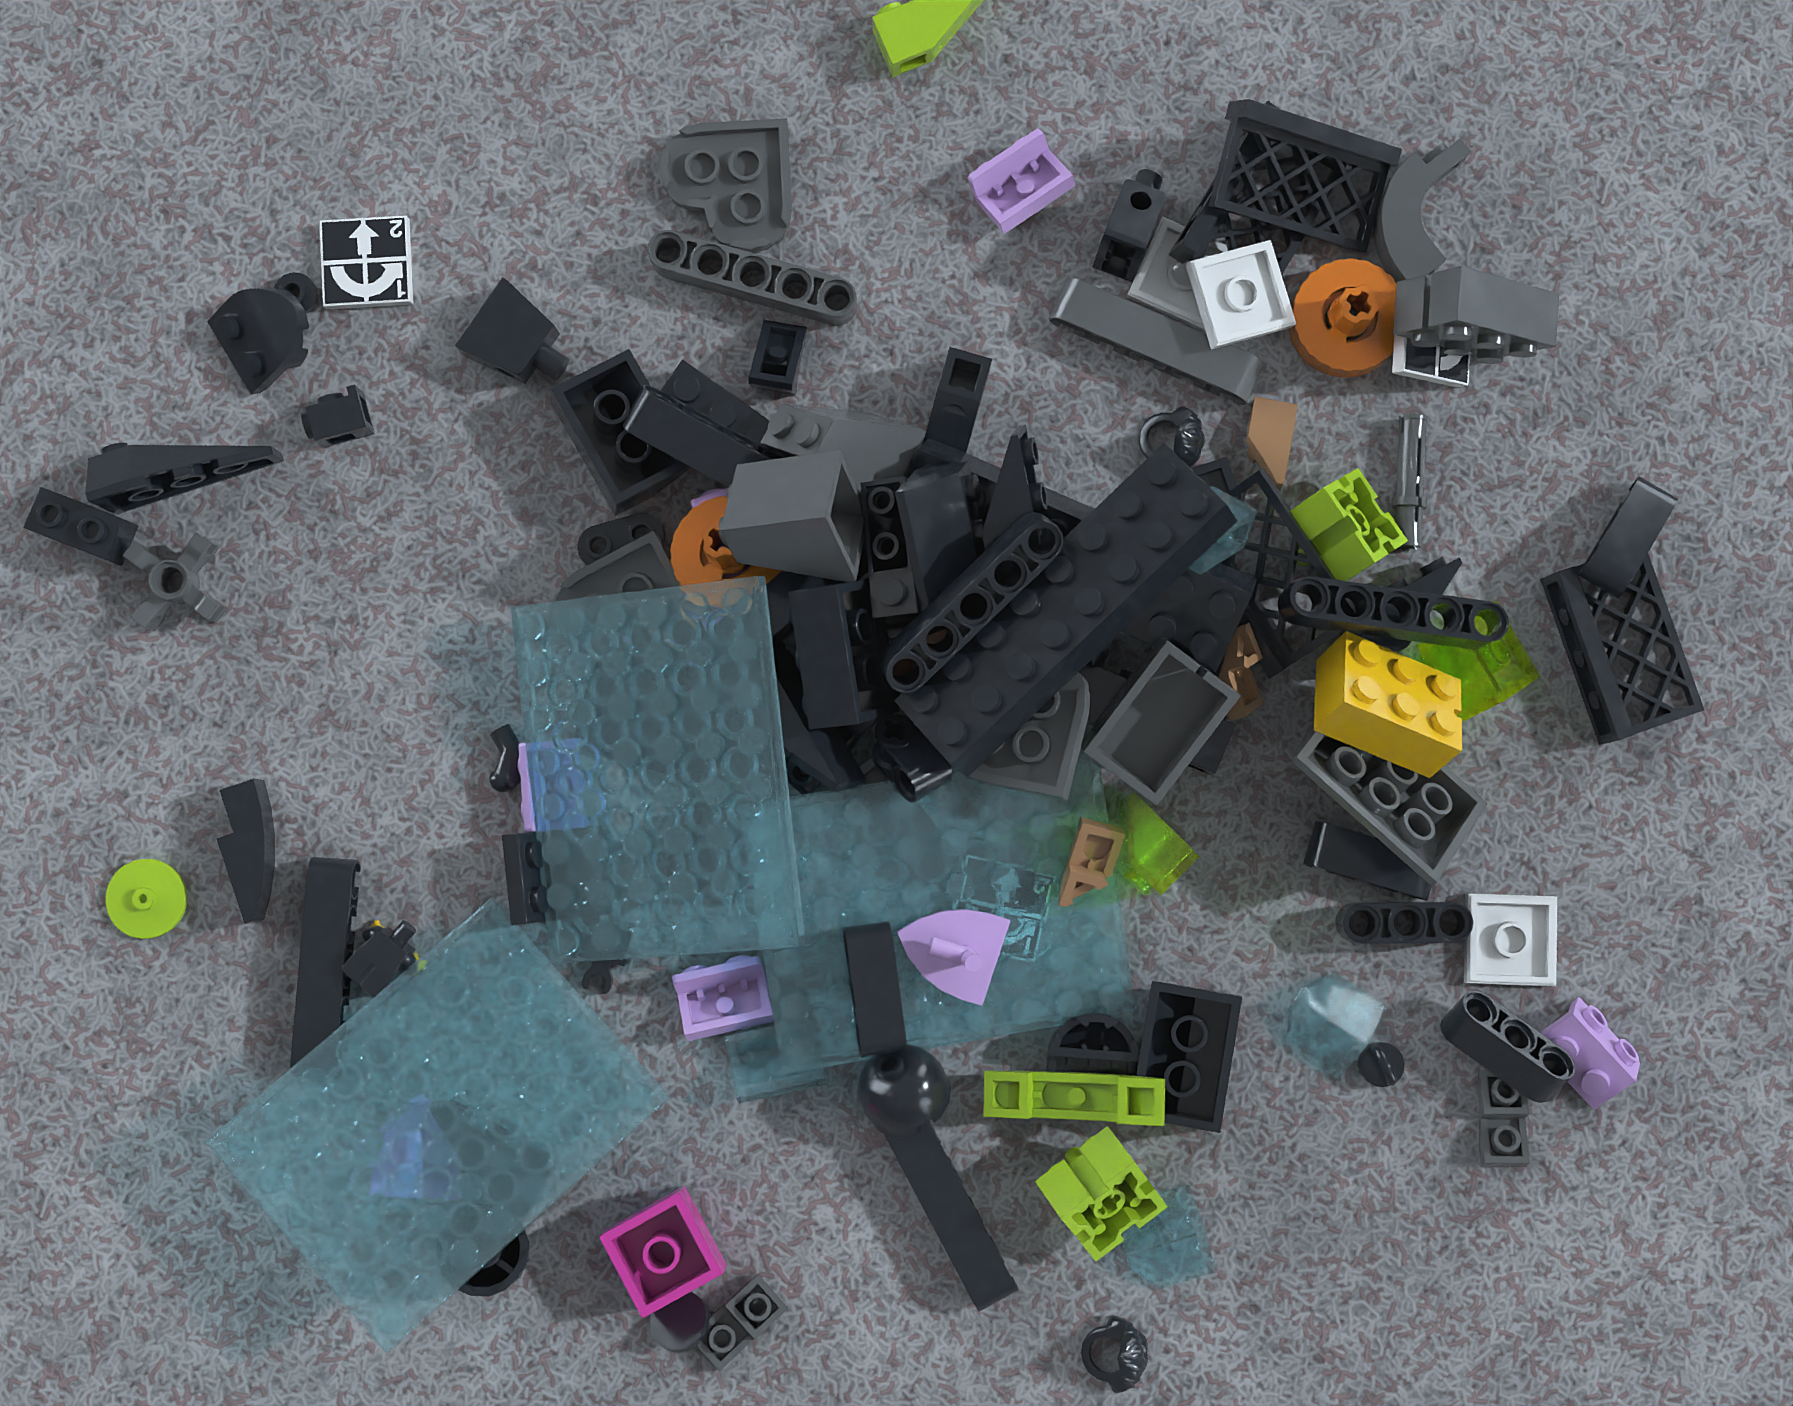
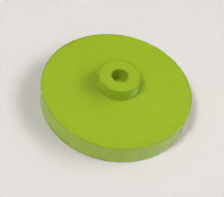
[106,859,187,939]

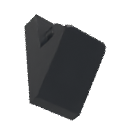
[748,320,807,395]

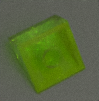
[1416,600,1541,722]
[1119,792,1200,896]

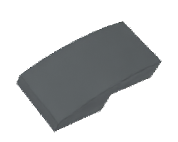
[1478,1070,1530,1167]
[696,1274,788,1372]

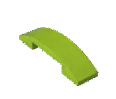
[983,1070,1165,1126]

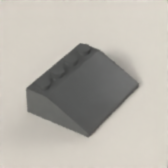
[1292,724,1488,886]

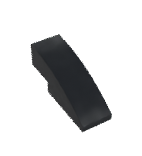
[217,778,275,924]

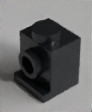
[301,384,375,448]

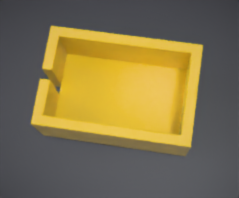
[1314,631,1462,778]

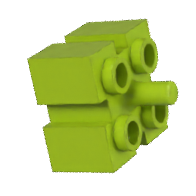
[1290,468,1408,581]
[1035,1126,1168,1262]

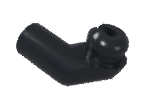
[489,724,521,792]

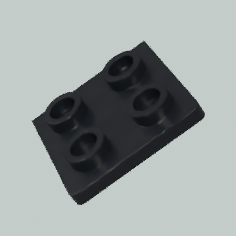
[502,825,616,925]

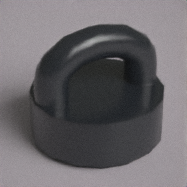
[1358,1041,1405,1087]

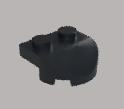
[207,286,309,395]
[1046,1013,1140,1076]

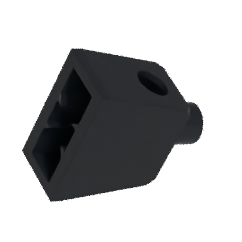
[1092,169,1167,283]
[455,277,569,384]

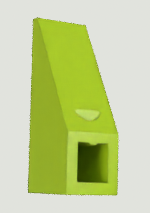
[872,0,984,78]

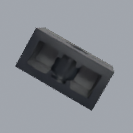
[23,487,138,566]

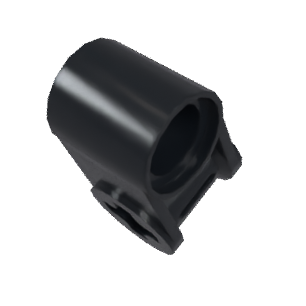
[872,714,953,803]

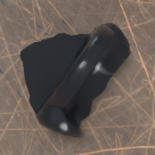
[1138,406,1205,467]
[1081,1315,1148,1393]

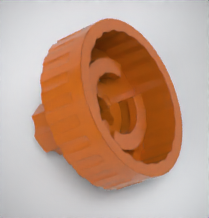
[1289,258,1397,378]
[670,496,782,616]

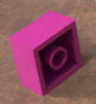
[599,1185,727,1318]

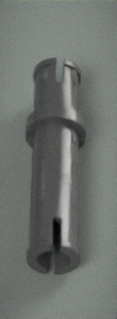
[1391,414,1428,549]

